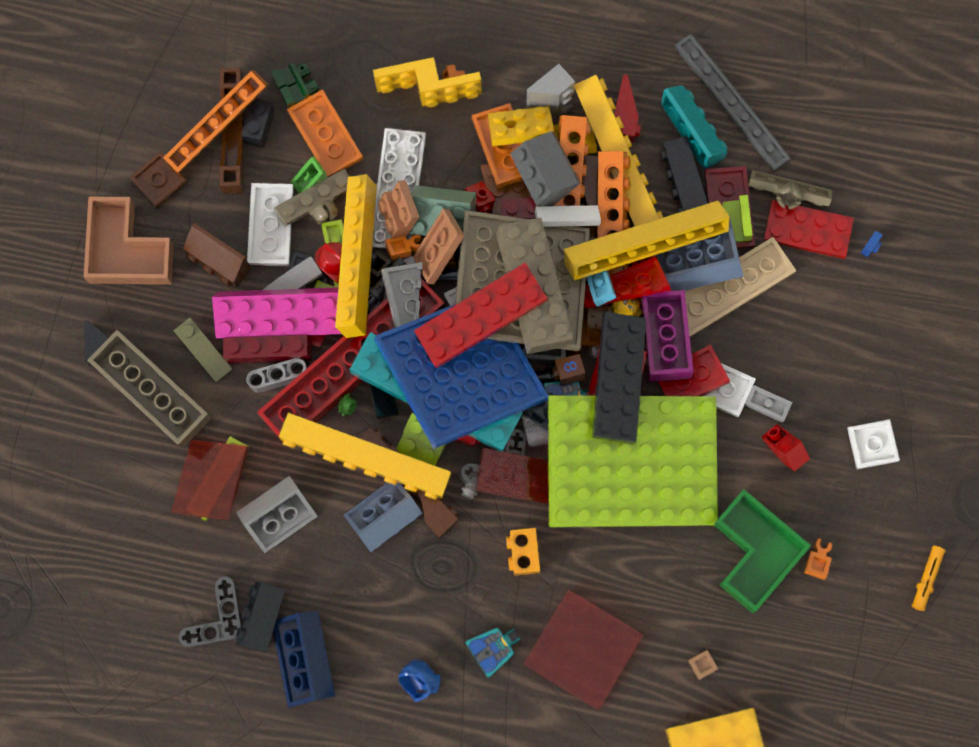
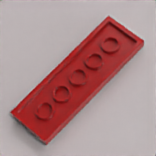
[414,262,548,368]

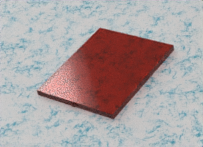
[171,440,248,521]

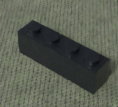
[660,136,708,213]

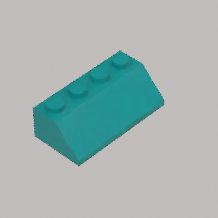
[661,85,727,171]

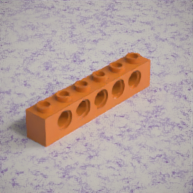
[163,70,268,173]
[554,115,590,206]
[598,151,631,275]

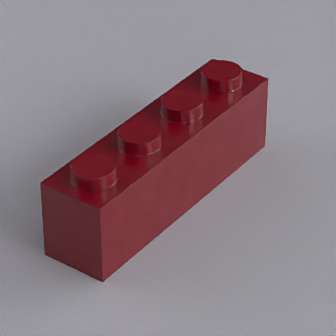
[223,335,312,364]

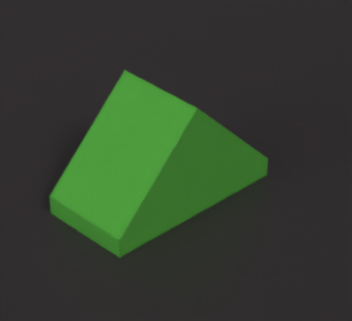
[290,156,327,194]

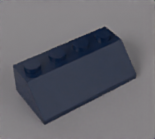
[273,610,335,708]

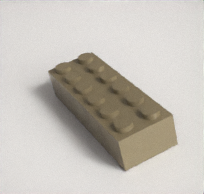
[496,218,573,354]
[87,330,212,449]

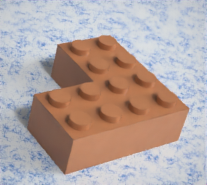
[84,197,174,285]

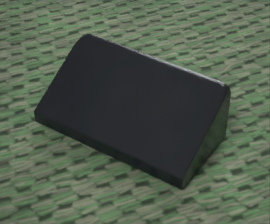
[369,384,398,420]

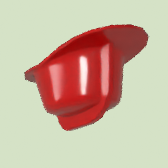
[314,242,342,284]

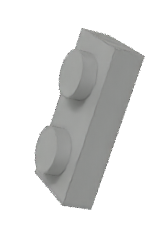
[744,385,792,423]

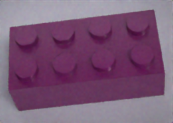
[641,290,693,382]

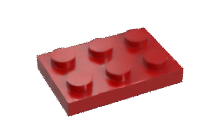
[658,344,730,397]

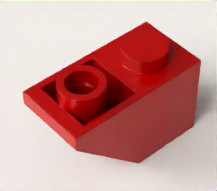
[761,424,810,472]

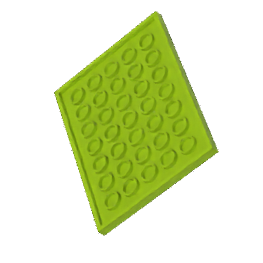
[548,396,718,527]

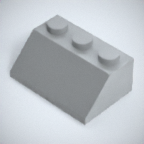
[527,64,575,116]
[236,476,318,553]

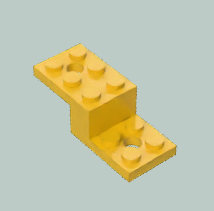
[373,57,482,107]
[488,106,597,156]

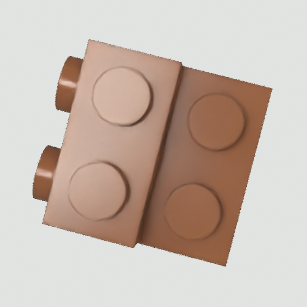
[378,180,419,238]

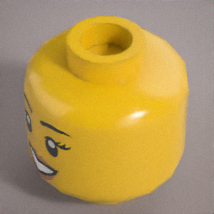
[610,298,642,317]

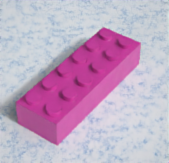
[212,287,342,338]

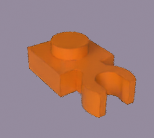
[385,235,421,261]
[804,539,832,580]

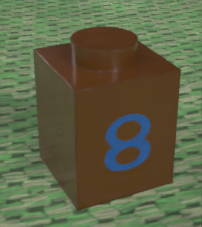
[552,354,585,387]

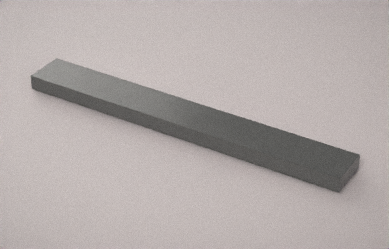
[674,34,791,172]

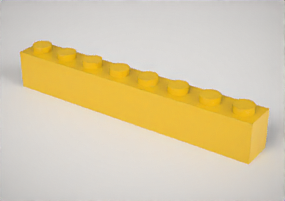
[575,75,664,226]
[335,174,377,338]
[564,201,730,281]
[279,413,451,500]

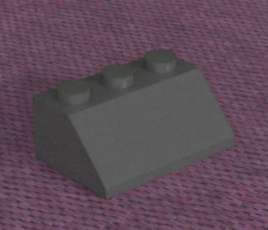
[510,131,581,206]

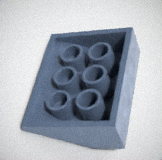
[653,215,744,291]

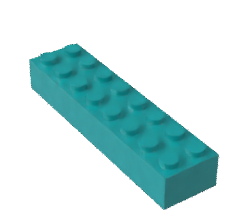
[350,332,523,453]

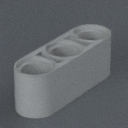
[246,358,307,393]

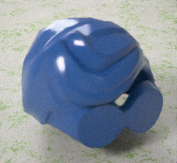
[398,659,441,702]

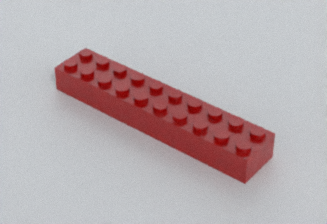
[257,277,445,447]

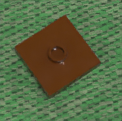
[129,151,188,208]

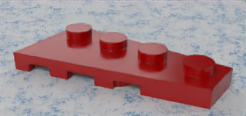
[584,256,671,308]

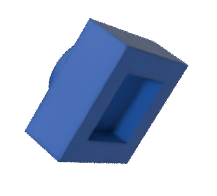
[861,231,883,257]

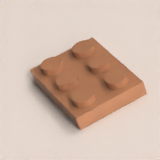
[413,208,464,285]

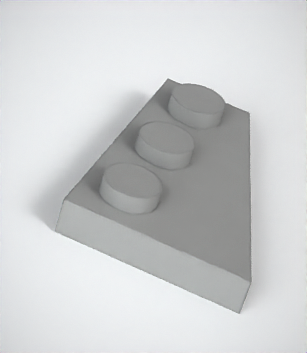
[381,262,423,328]

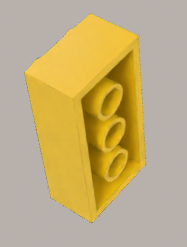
[666,708,764,747]

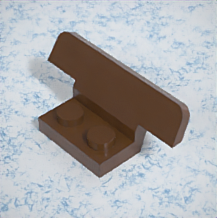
[566,305,612,357]

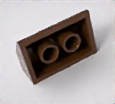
[183,223,251,288]

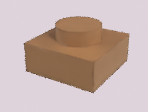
[688,650,718,680]

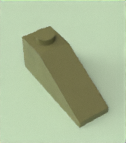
[173,318,233,383]

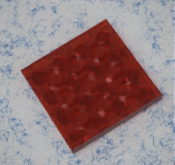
[524,589,643,711]

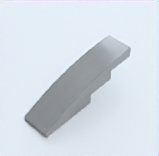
[263,256,323,290]

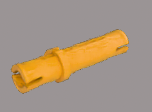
[911,546,946,611]

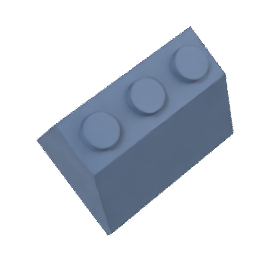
[343,482,422,552]

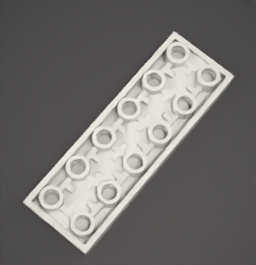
[372,128,426,248]

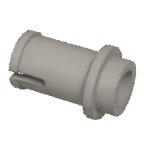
[461,471,480,499]

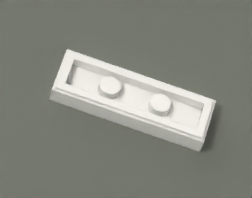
[535,205,601,227]

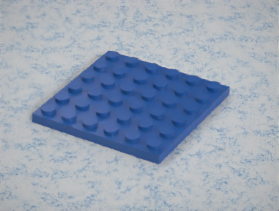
[374,304,548,449]

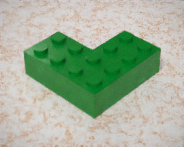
[714,489,811,614]

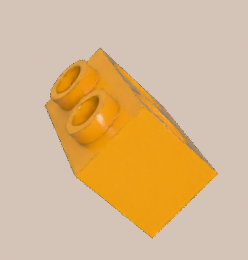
[506,528,540,576]

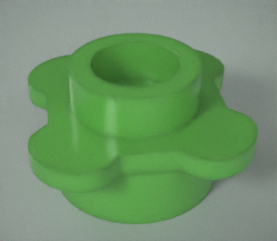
[338,394,357,416]

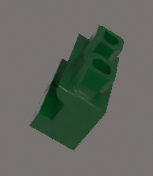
[271,62,319,108]

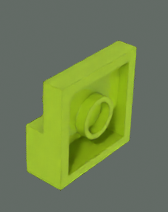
[396,412,446,466]

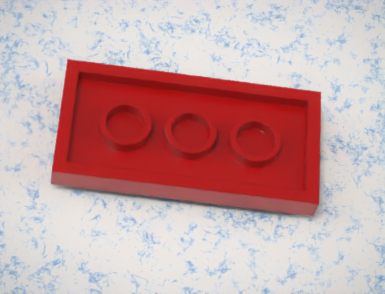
[763,200,854,259]

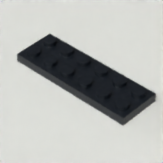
[592,312,646,444]

